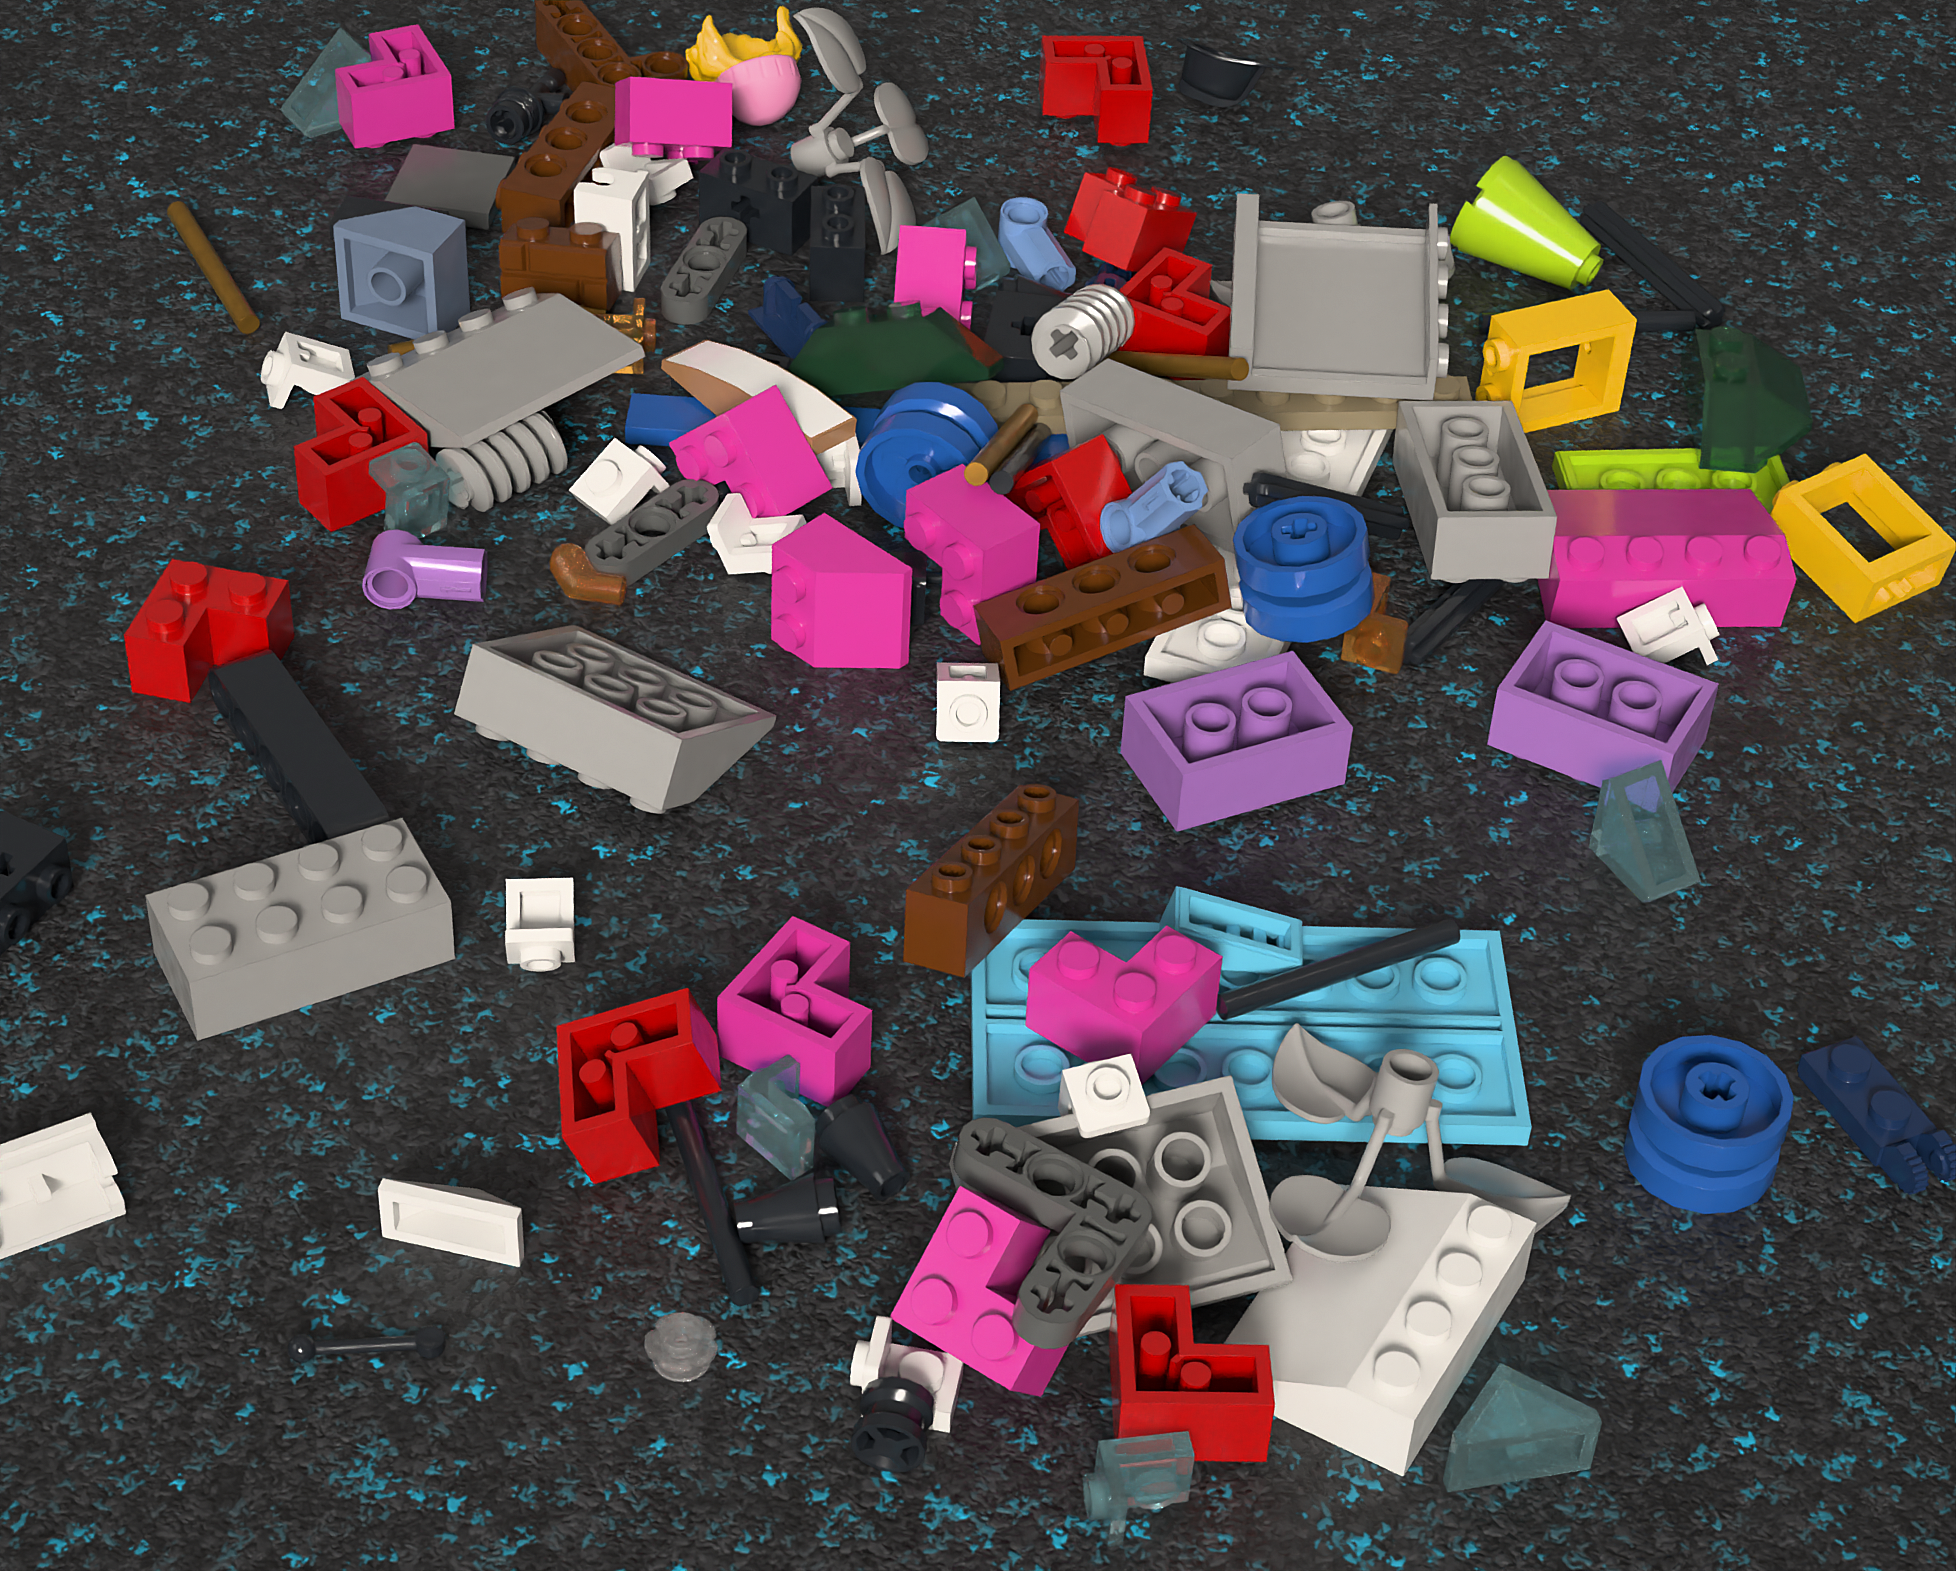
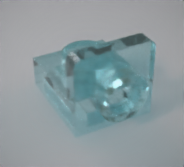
[368,442,450,539]
[737,1055,815,1181]
[1083,1431,1195,1547]

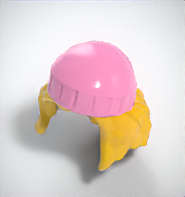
[685,6,802,126]

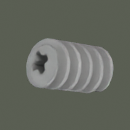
[1031,284,1135,379]
[435,410,568,512]

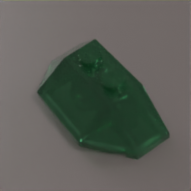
[787,300,1005,396]
[1680,326,1813,474]

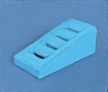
[1159,886,1303,974]

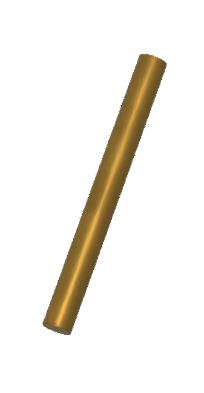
[167,201,260,334]
[1095,351,1249,381]
[964,404,1038,486]

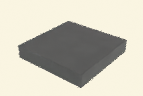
[384,144,516,230]

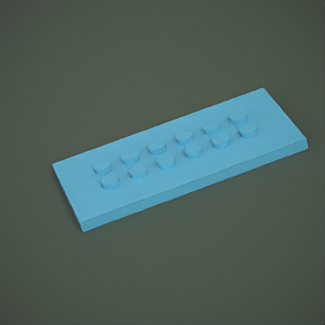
[970,919,1532,1145]

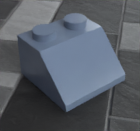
[333,206,470,340]

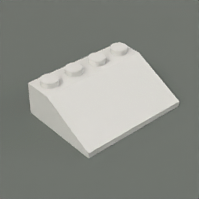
[1224,1184,1537,1477]

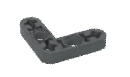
[953,1118,1153,1349]

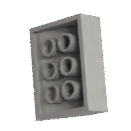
[350,287,646,448]
[454,625,776,814]
[949,1075,1293,1338]

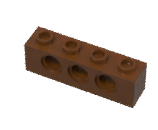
[495,81,615,233]
[973,524,1232,691]
[903,784,1079,978]

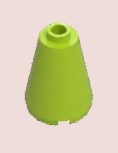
[1450,155,1603,290]

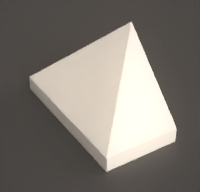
[378,1178,524,1267]

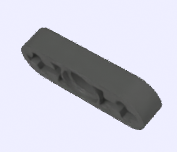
[661,217,747,325]
[584,479,719,590]

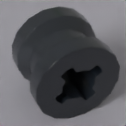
[851,1376,936,1473]

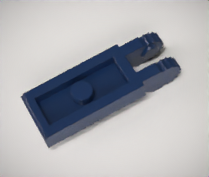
[1797,1036,1956,1195]

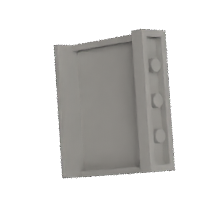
[1227,193,1449,401]

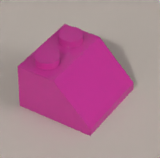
[771,513,912,669]

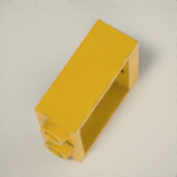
[1475,289,1637,433]
[1770,454,1956,623]

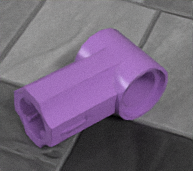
[362,530,488,610]

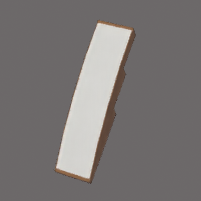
[661,340,857,456]

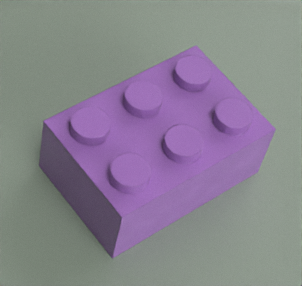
[1487,620,1719,811]
[1120,651,1353,832]

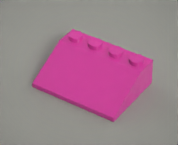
[1538,489,1797,628]

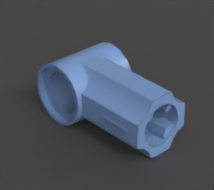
[996,197,1076,291]
[1100,461,1208,553]

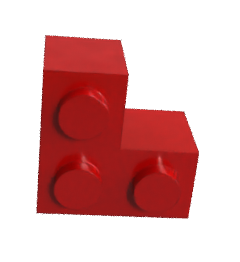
[1039,36,1153,146]
[1064,167,1197,271]
[1116,247,1231,380]
[294,377,431,532]
[1003,434,1132,570]
[124,559,294,703]
[556,988,722,1184]
[1109,1284,1275,1462]

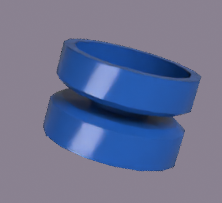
[855,382,998,529]
[1233,496,1375,643]
[1623,1035,1794,1214]

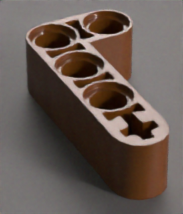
[534,0,688,93]

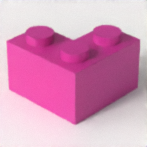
[335,24,454,149]
[615,77,732,165]
[891,225,978,349]
[669,385,833,518]
[904,464,1040,646]
[717,916,872,1107]
[1025,925,1223,1085]
[890,1186,1069,1397]

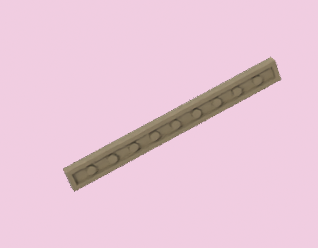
[903,375,1472,434]

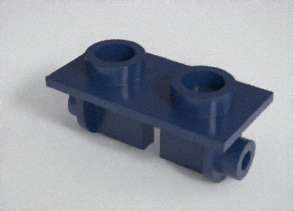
[748,275,849,372]

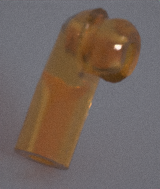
[550,543,627,606]

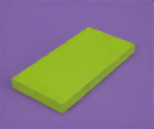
[1552,446,1790,514]

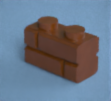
[499,217,622,311]

